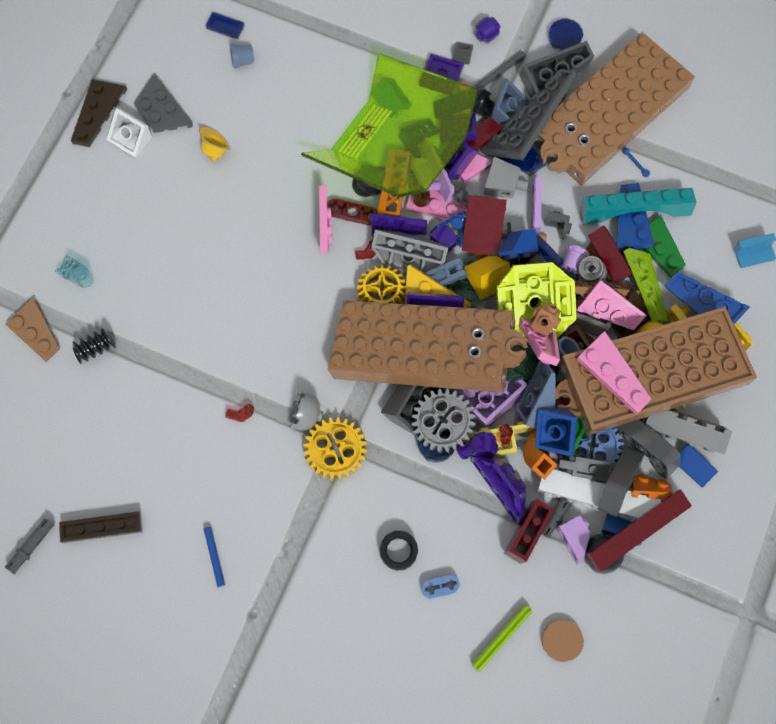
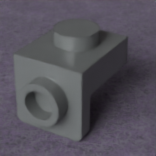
[545,211,572,239]

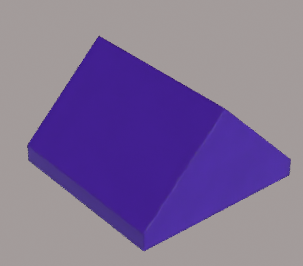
[440,134,479,180]

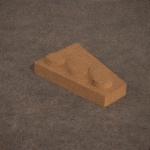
[5,298,60,362]

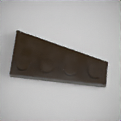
[71,79,127,147]

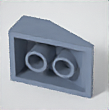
[516,361,555,429]

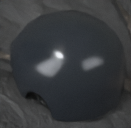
[469,88,495,117]

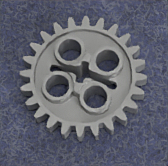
[412,389,476,453]

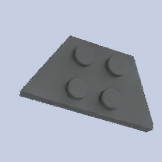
[134,74,193,133]

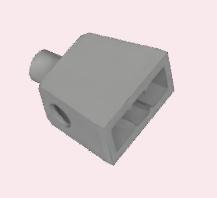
[484,157,529,198]

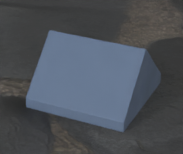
[492,79,528,126]

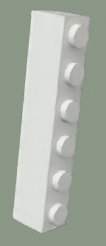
[536,467,661,521]

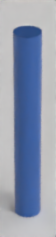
[203,527,225,588]

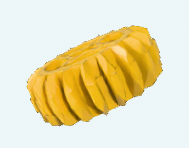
[356,264,406,304]

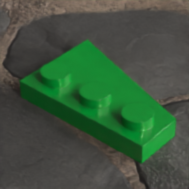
[642,215,686,278]

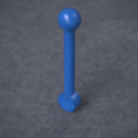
[623,148,650,177]

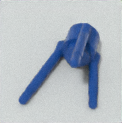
[437,211,466,248]

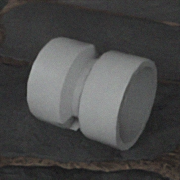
[579,256,607,282]

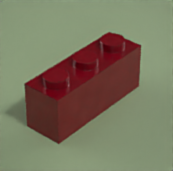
[503,499,555,564]

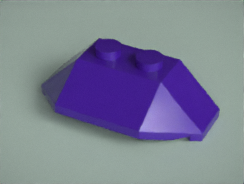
[471,456,527,525]

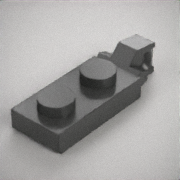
[557,455,615,482]

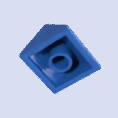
[535,408,577,456]

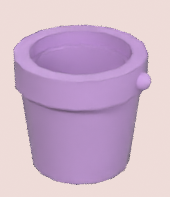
[561,245,590,274]

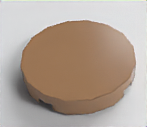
[542,620,584,662]

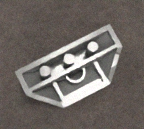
[371,229,449,274]

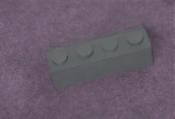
[381,384,444,436]

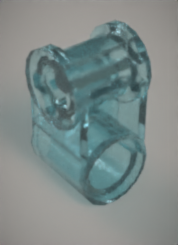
[55,255,94,288]

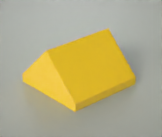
[463,255,510,301]

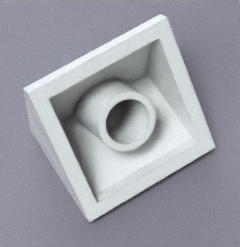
[106,108,152,157]

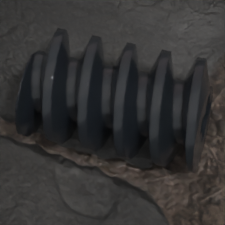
[72,328,116,364]

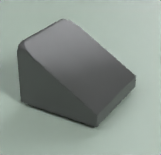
[452,42,473,65]

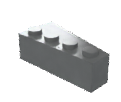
[519,41,594,101]

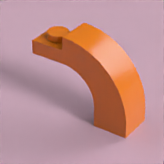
[523,428,557,480]

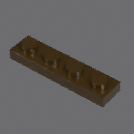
[59,511,142,543]

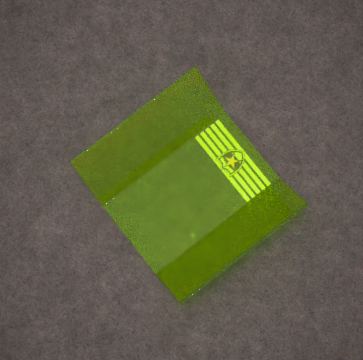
[301,53,478,198]

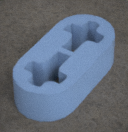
[421,575,460,599]

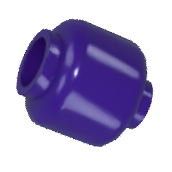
[474,16,501,43]

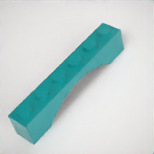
[580,188,697,224]

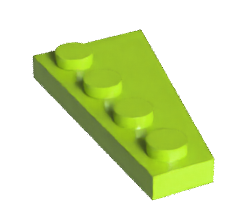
[624,248,670,325]

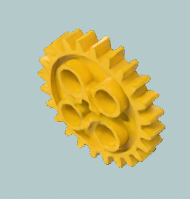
[303,417,367,481]

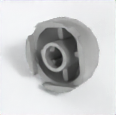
[289,391,323,431]

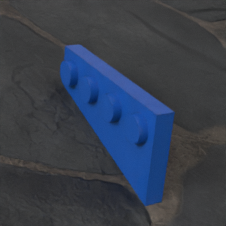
[617,183,654,251]
[665,272,750,325]

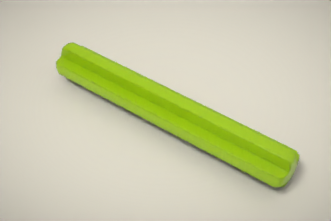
[472,605,532,671]

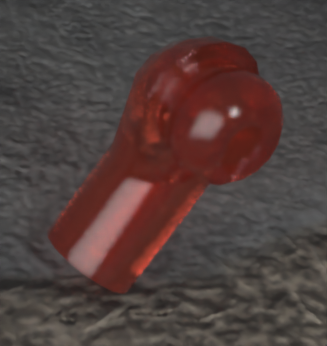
[499,423,513,448]

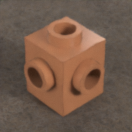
[530,302,561,337]

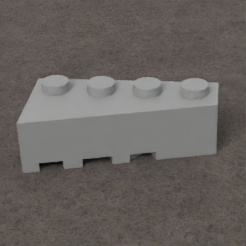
[643,410,732,454]

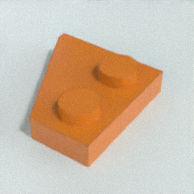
[631,473,672,499]

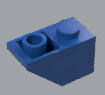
[499,229,539,259]

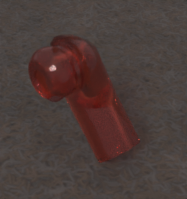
[355,239,376,260]
[225,404,254,422]

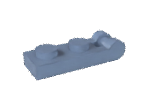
[425,258,468,286]

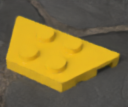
[405,264,471,308]

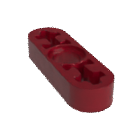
[328,199,378,226]

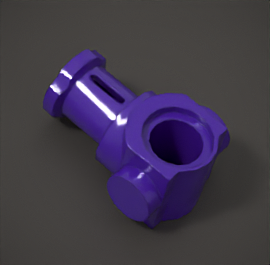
[457,432,499,460]

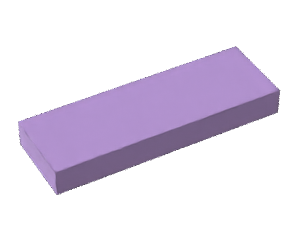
[531,177,542,234]

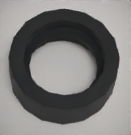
[380,530,418,571]

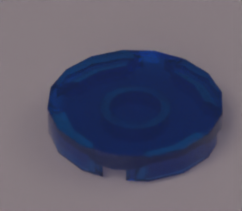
[548,18,583,51]

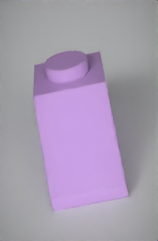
[556,515,590,565]

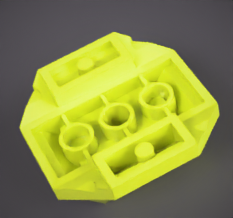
[496,262,576,342]

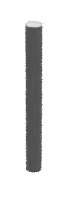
[469,51,526,95]

